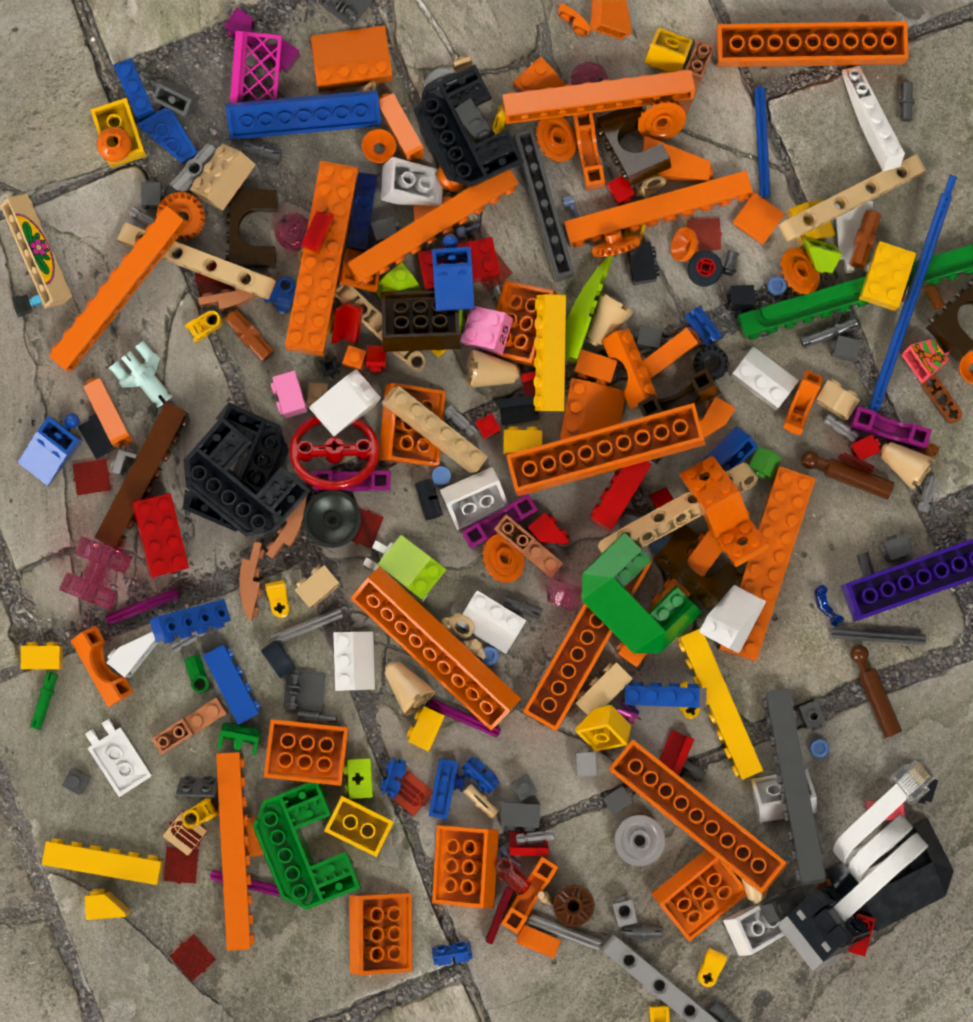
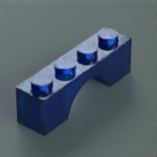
[348,172,378,252]

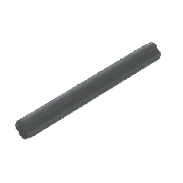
[830,628,926,645]

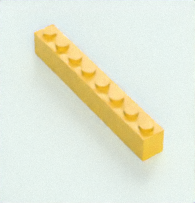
[677,628,763,780]

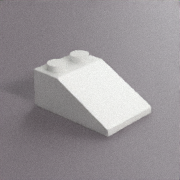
[381,157,443,206]
[309,369,381,436]
[699,585,766,653]
[107,632,158,678]
[723,894,784,956]

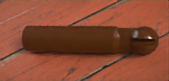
[801,451,894,500]
[850,645,902,738]

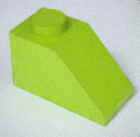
[802,237,842,273]

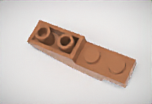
[671,40,715,116]
[198,275,273,312]
[266,495,308,559]
[494,514,563,578]
[239,542,265,621]
[151,697,228,755]

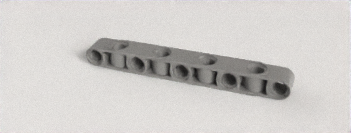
[601,934,719,1022]

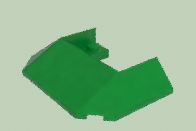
[581,532,702,654]
[253,782,361,910]

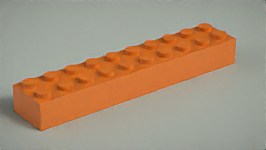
[715,21,908,68]
[285,161,358,357]
[506,403,706,496]
[717,466,816,662]
[523,562,652,732]
[350,566,521,731]
[608,739,787,895]

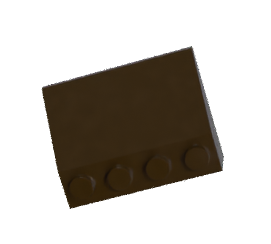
[381,290,460,352]

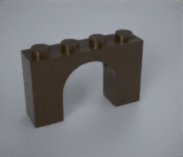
[596,106,671,186]
[225,189,278,269]
[926,279,973,361]
[637,368,722,417]
[653,524,742,611]

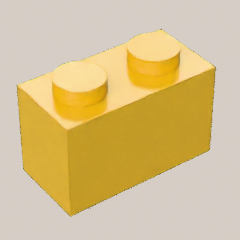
[503,426,542,455]
[20,642,63,669]

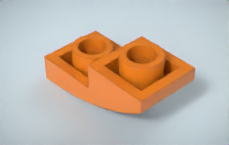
[557,3,591,37]
[515,925,561,959]

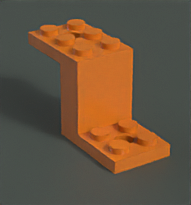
[679,455,770,567]

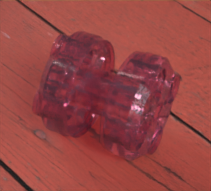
[59,536,133,610]

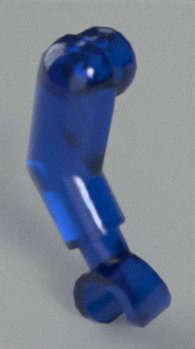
[814,585,844,626]

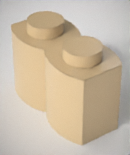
[814,379,860,421]

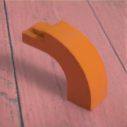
[783,370,823,436]

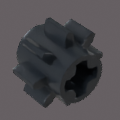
[318,355,341,379]

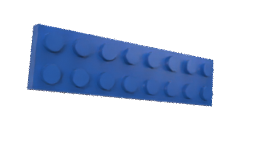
[225,90,381,140]

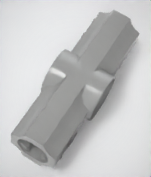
[170,143,216,192]

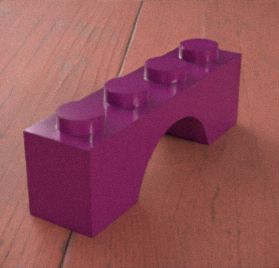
[224,7,300,73]
[849,406,932,450]
[313,470,391,492]
[461,494,538,550]

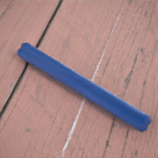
[754,87,770,198]

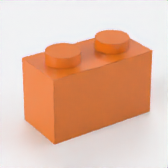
[574,349,617,386]

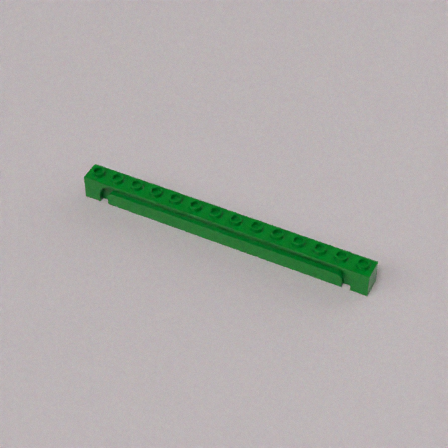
[736,245,973,340]

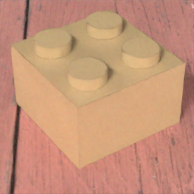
[295,565,341,609]

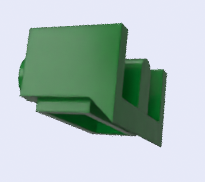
[217,722,261,756]

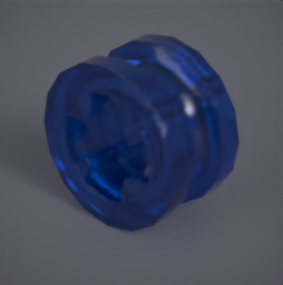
[453,773,466,792]

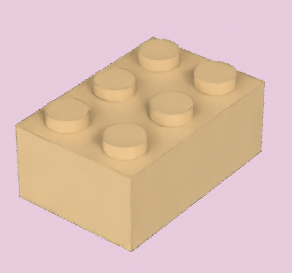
[190,144,256,211]

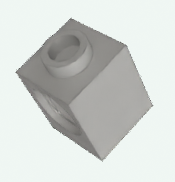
[575,748,597,776]
[612,896,638,927]

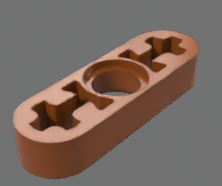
[921,375,962,424]

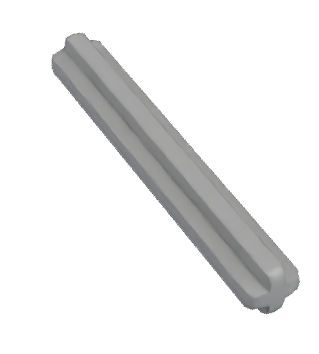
[270,608,343,643]
[528,914,602,950]

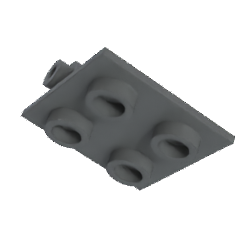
[322,0,373,28]
[283,670,326,712]
[175,776,218,797]

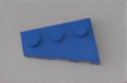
[137,107,198,164]

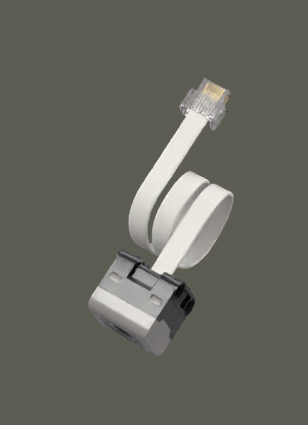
[777,759,935,972]

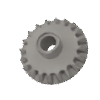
[614,815,665,866]

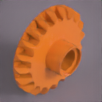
[637,100,686,141]
[535,117,577,163]
[156,192,206,242]
[591,231,641,257]
[779,247,820,295]
[481,534,525,583]

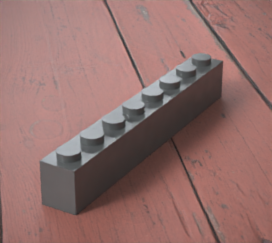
[513,128,574,283]

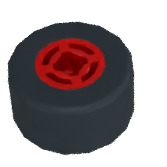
[687,251,723,287]
[261,640,295,678]

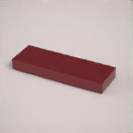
[485,886,514,945]

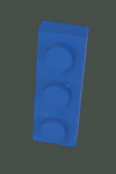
[428,758,458,819]

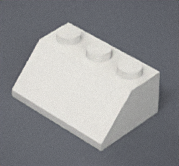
[730,346,799,411]
[440,467,509,530]
[457,591,526,654]
[334,632,375,691]
[751,769,817,823]

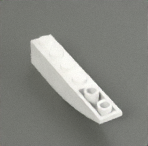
[842,66,905,172]

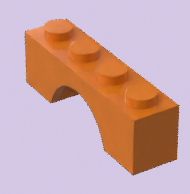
[572,113,605,191]
[602,329,658,410]
[70,626,134,707]
[501,856,558,934]

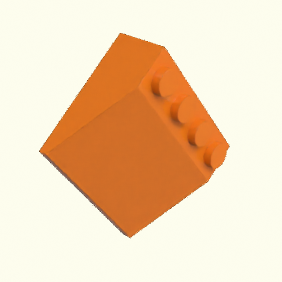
[311,25,393,92]
[483,281,560,368]
[559,378,625,440]
[378,383,446,467]
[263,719,349,786]
[432,825,499,909]
[651,849,746,942]
[349,893,412,975]

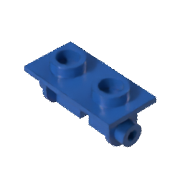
[685,306,722,346]
[461,756,500,794]
[380,757,407,798]
[432,942,473,966]

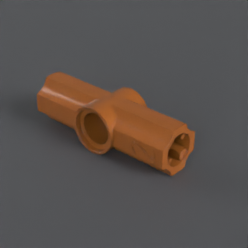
[849,210,882,269]
[224,309,274,362]

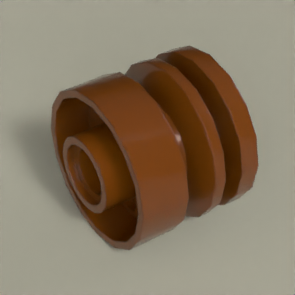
[553,884,595,927]

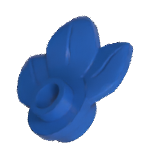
[264,277,296,315]

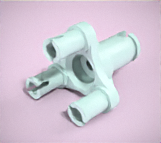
[108,340,172,408]

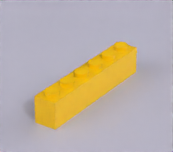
[533,294,566,411]
[42,838,164,885]

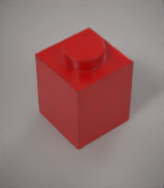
[606,176,635,206]
[475,413,501,441]
[848,434,881,463]

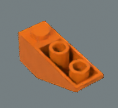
[699,396,735,439]

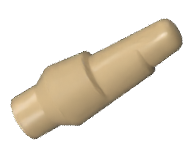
[537,892,554,905]

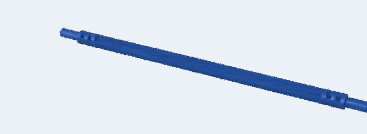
[868,175,957,418]

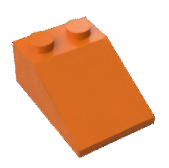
[513,56,565,93]

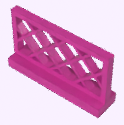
[230,31,282,103]

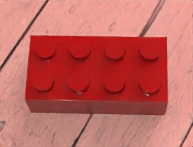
[417,237,500,290]
[589,461,652,533]
[131,492,189,578]

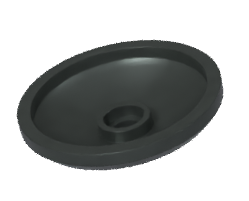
[303,490,361,548]

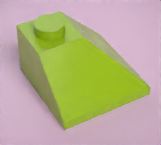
[376,263,423,300]

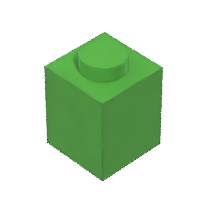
[749,447,782,479]

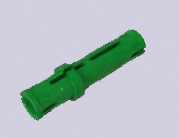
[29,671,59,730]

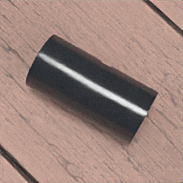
[414,478,443,521]

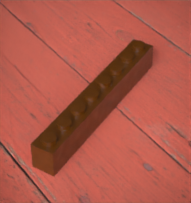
[94,402,190,550]

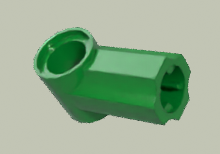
[184,654,211,694]

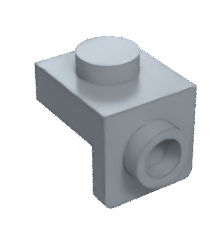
[111,448,138,476]

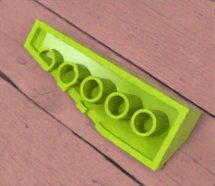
[565,255,614,364]

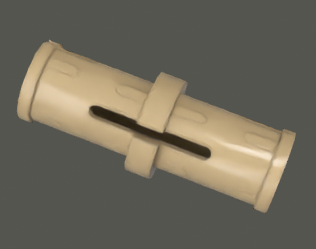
[463,783,499,819]

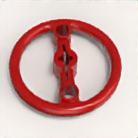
[289,415,379,490]

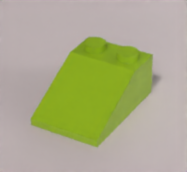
[377,535,446,600]

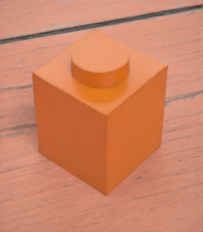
[342,345,367,372]

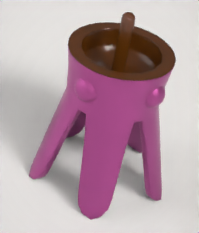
[615,699,641,724]

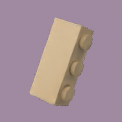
[575,662,633,716]

